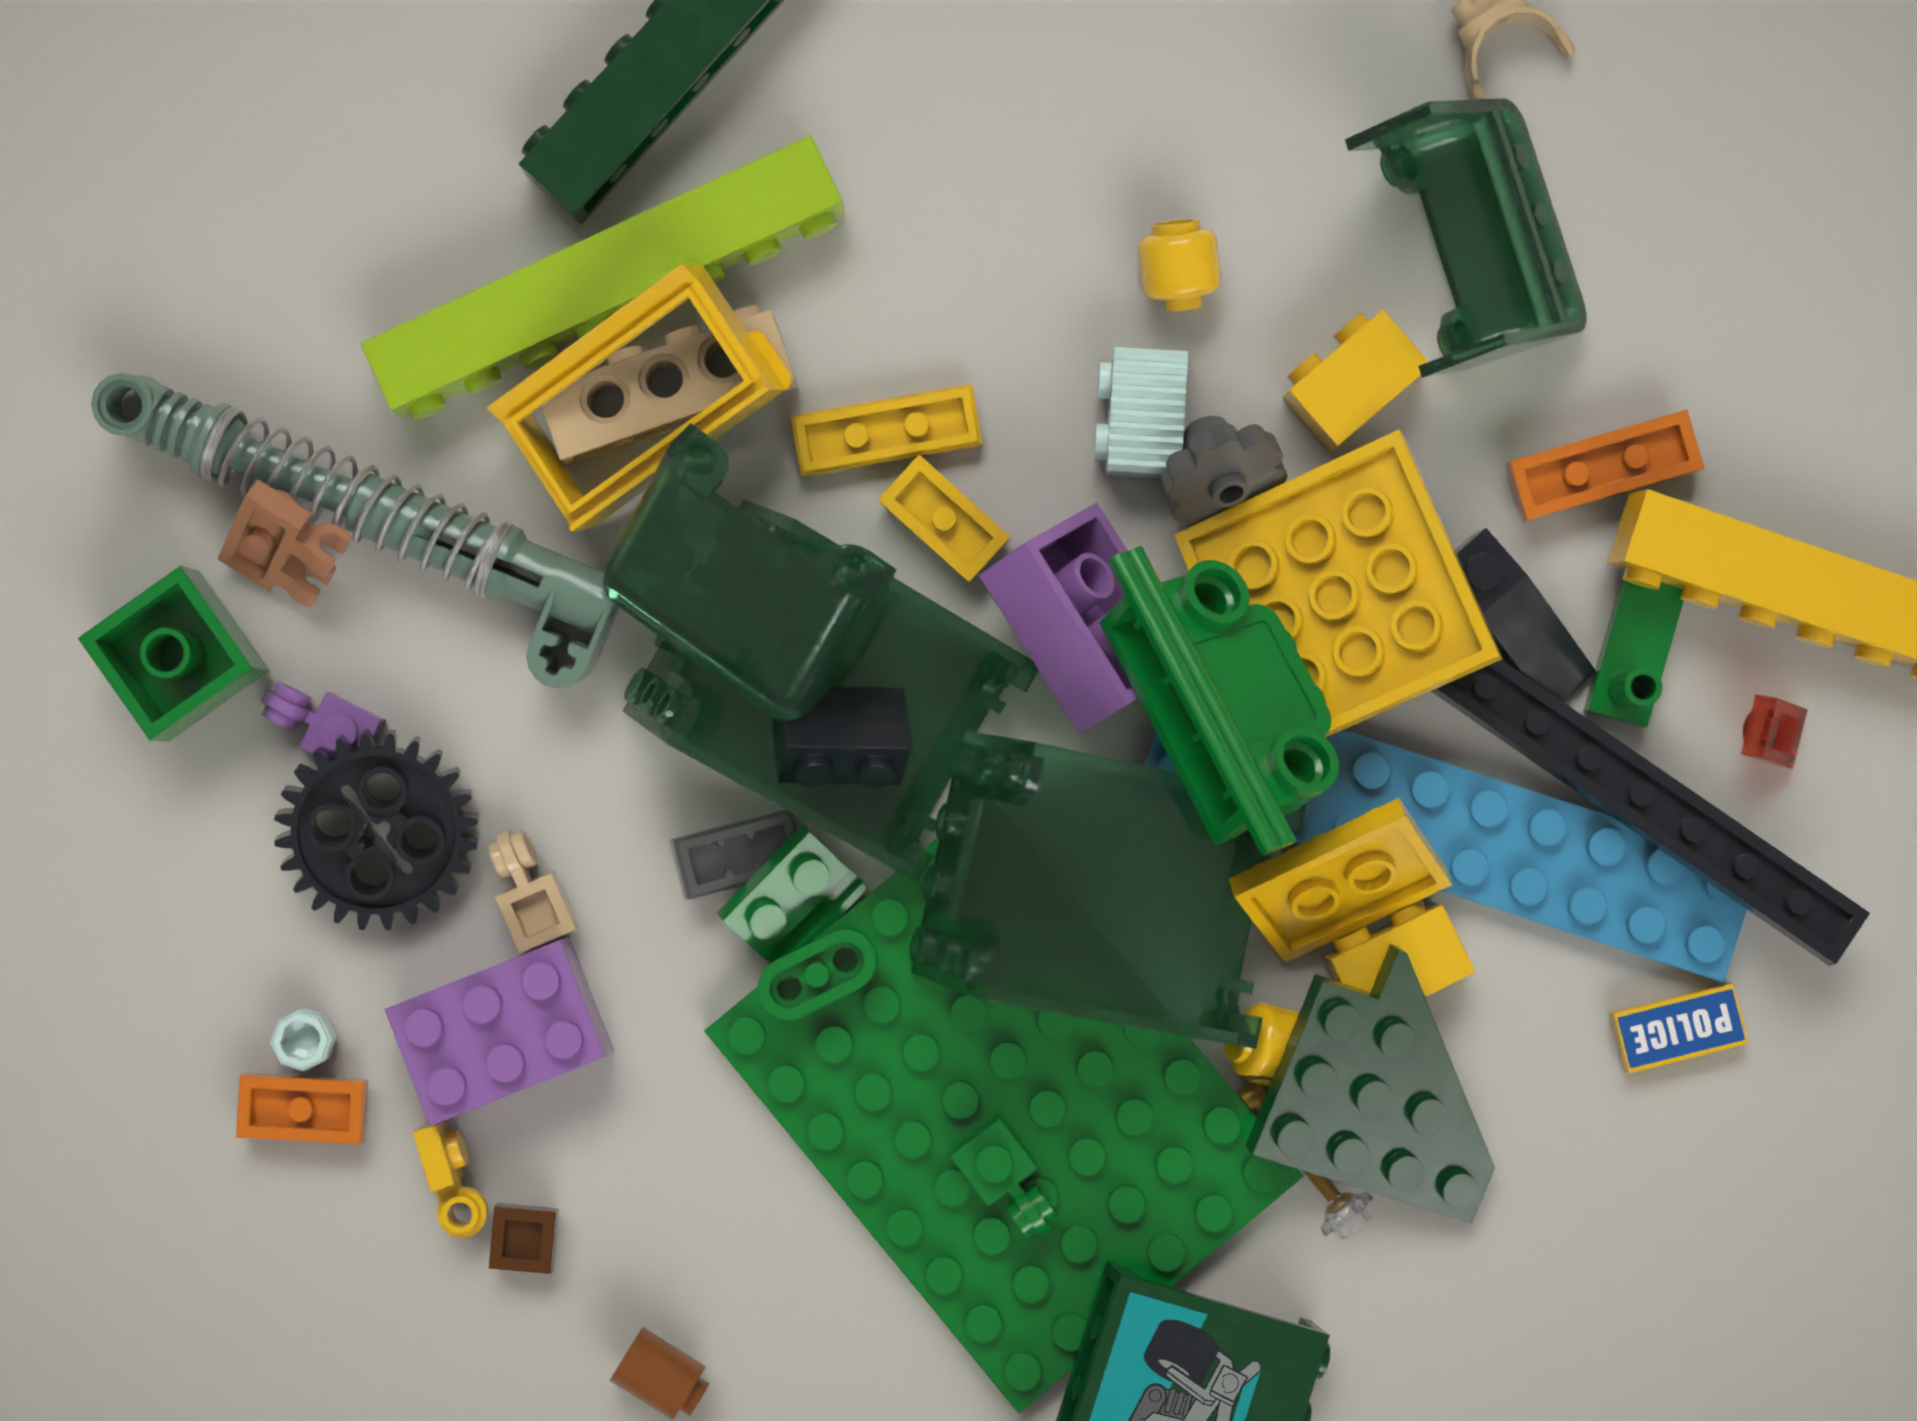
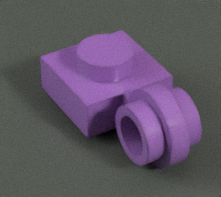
[261,681,386,757]

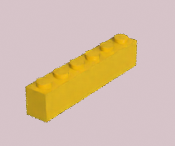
[1606,489,1917,680]

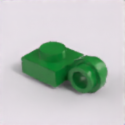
[950,1116,1058,1238]

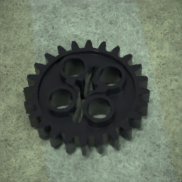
[274,729,479,930]

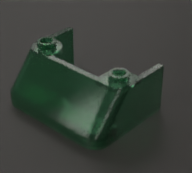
[1344,98,1587,378]

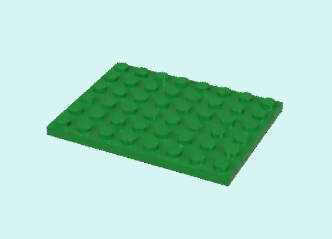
[704,795,1304,1414]

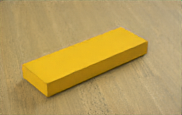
[791,384,983,478]

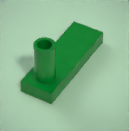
[1583,570,1684,728]

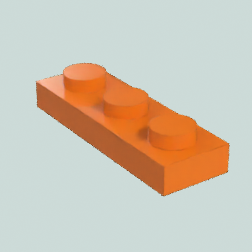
[1505,409,1705,522]

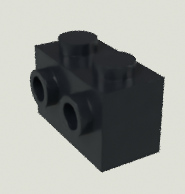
[772,685,912,788]

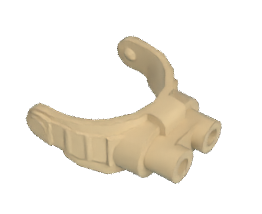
[1450,0,1575,112]

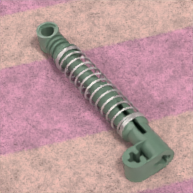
[91,373,627,688]

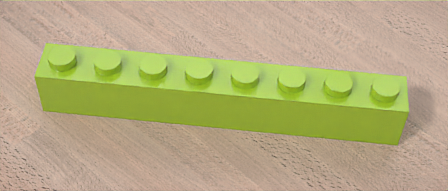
[360,135,845,421]

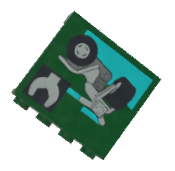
[1056,1261,1330,1421]

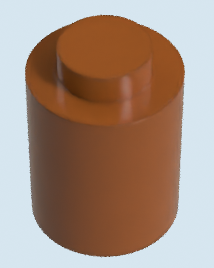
[609,1327,710,1420]

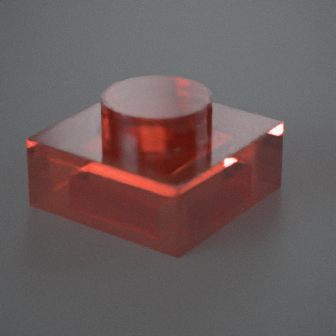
[1741,694,1808,769]

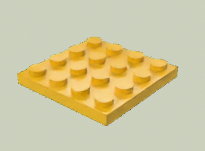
[1174,429,1502,738]

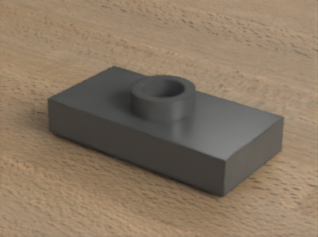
[669,809,797,900]

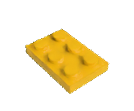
[1229,798,1452,963]

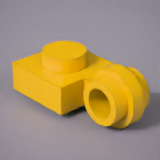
[412,1120,489,1238]

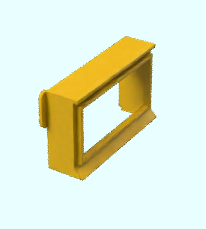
[486,263,793,532]

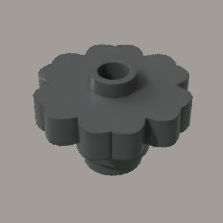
[1160,416,1288,527]

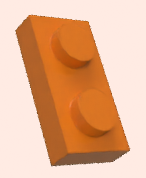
[236,1073,368,1144]

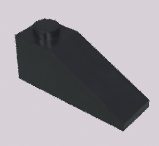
[1455,528,1596,701]

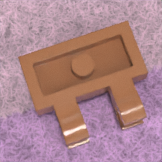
[218,479,352,607]

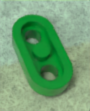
[757,928,877,1020]

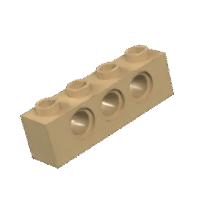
[542,305,799,466]

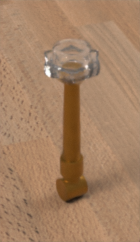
[1237,1082,1374,1239]

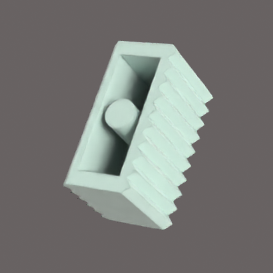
[1094,347,1189,479]

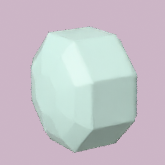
[270,1008,337,1071]

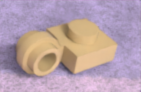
[488,830,579,954]

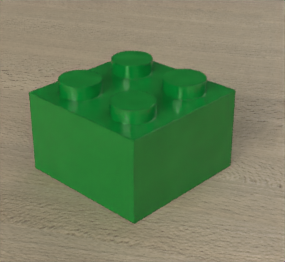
[78,565,270,742]

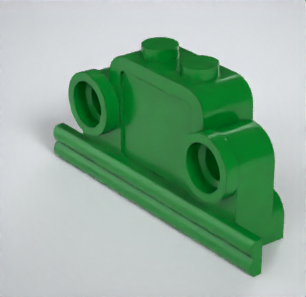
[1099,546,1339,856]

